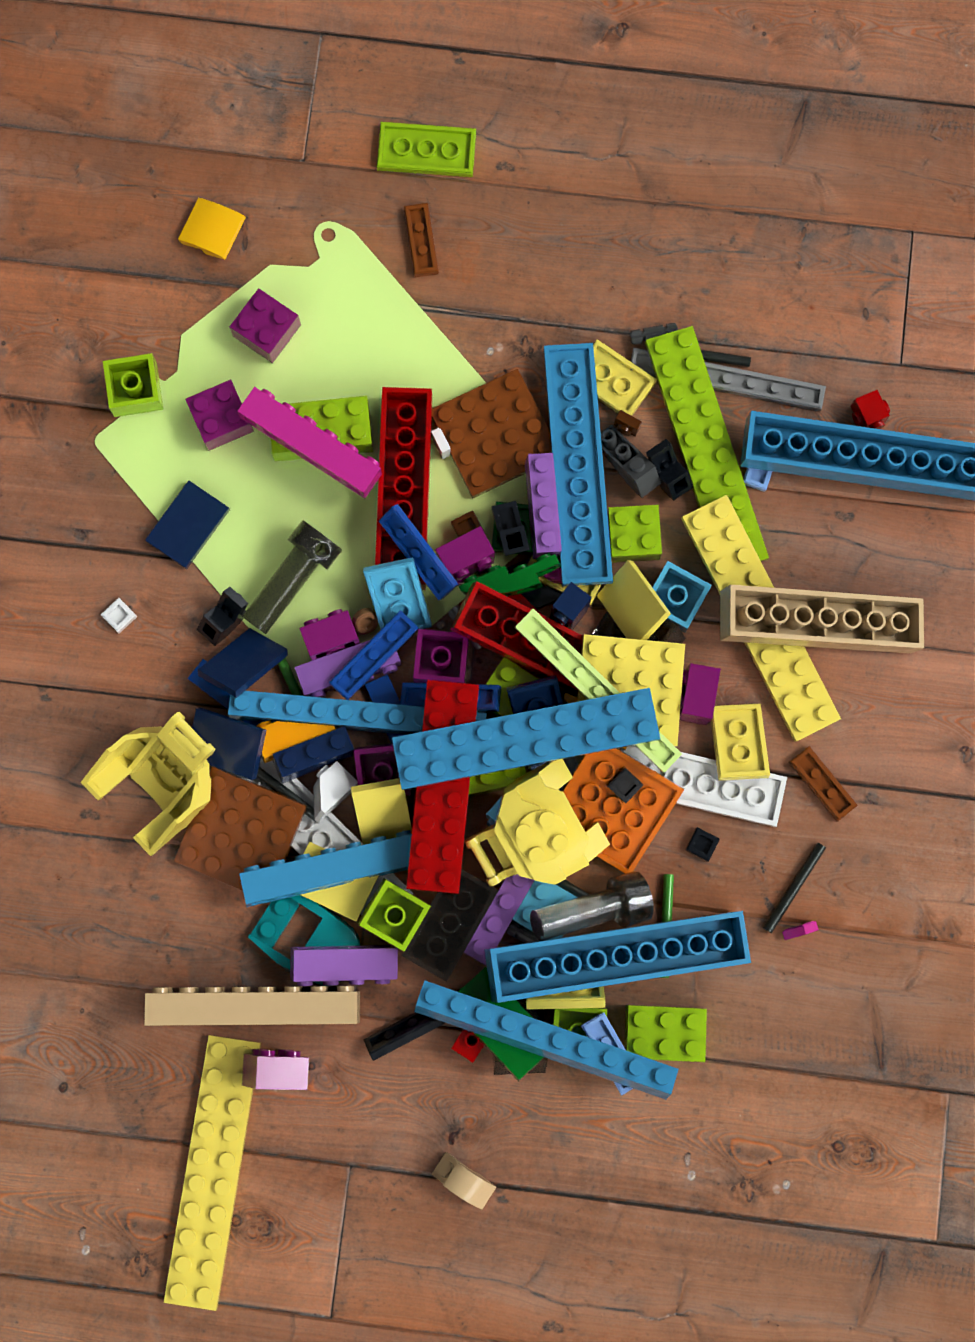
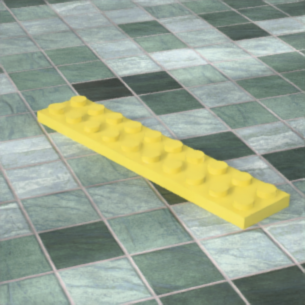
[681,495,841,742]
[164,1035,261,1311]

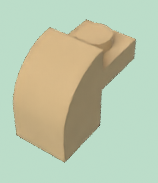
[432,1152,496,1210]

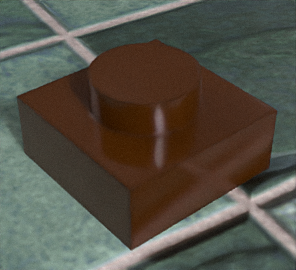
[614,410,642,436]
[451,510,485,537]

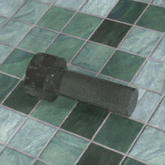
[242,520,342,634]
[530,871,654,941]

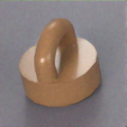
[352,608,378,634]

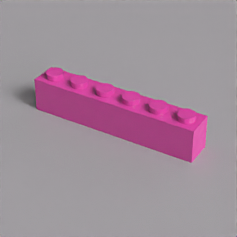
[237,387,382,499]

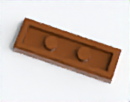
[404,203,439,278]
[788,746,858,822]

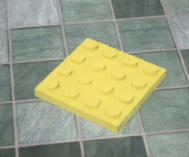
[577,634,685,747]

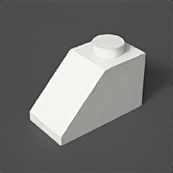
[313,761,358,823]

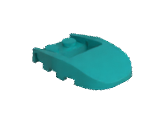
[248,895,360,986]

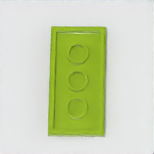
[377,122,476,177]

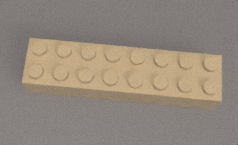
[720,585,924,654]
[144,986,360,1026]

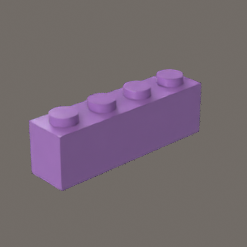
[525,453,562,559]
[295,640,401,698]
[464,874,534,965]
[290,945,398,986]

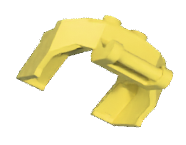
[81,711,216,856]
[464,759,610,887]

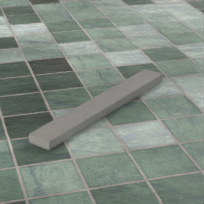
[630,348,826,412]

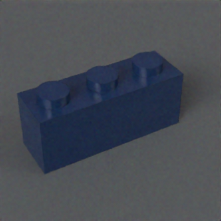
[550,582,592,630]
[272,726,354,784]

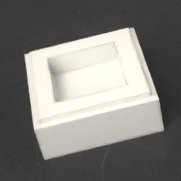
[431,428,451,460]
[101,598,137,633]

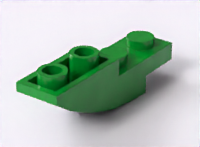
[459,553,561,596]

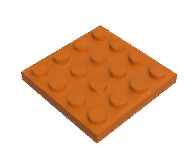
[562,748,684,876]

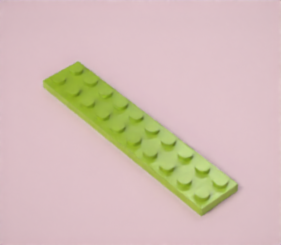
[645,326,769,562]

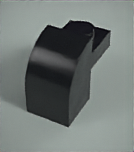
[646,439,694,501]
[491,501,530,556]
[197,587,248,646]

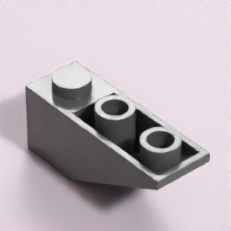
[601,425,661,498]

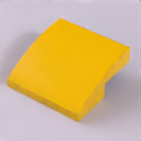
[178,197,246,260]

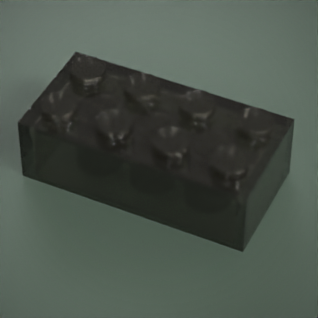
[401,869,499,982]

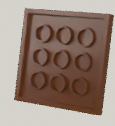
[432,369,552,499]
[174,766,308,891]

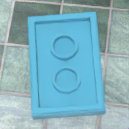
[363,557,432,629]

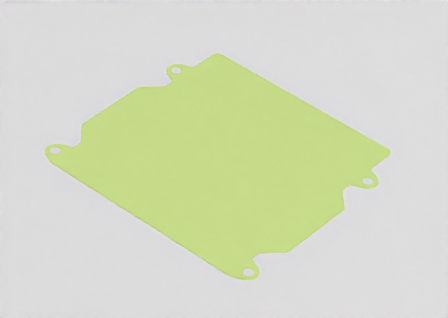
[95,221,528,691]

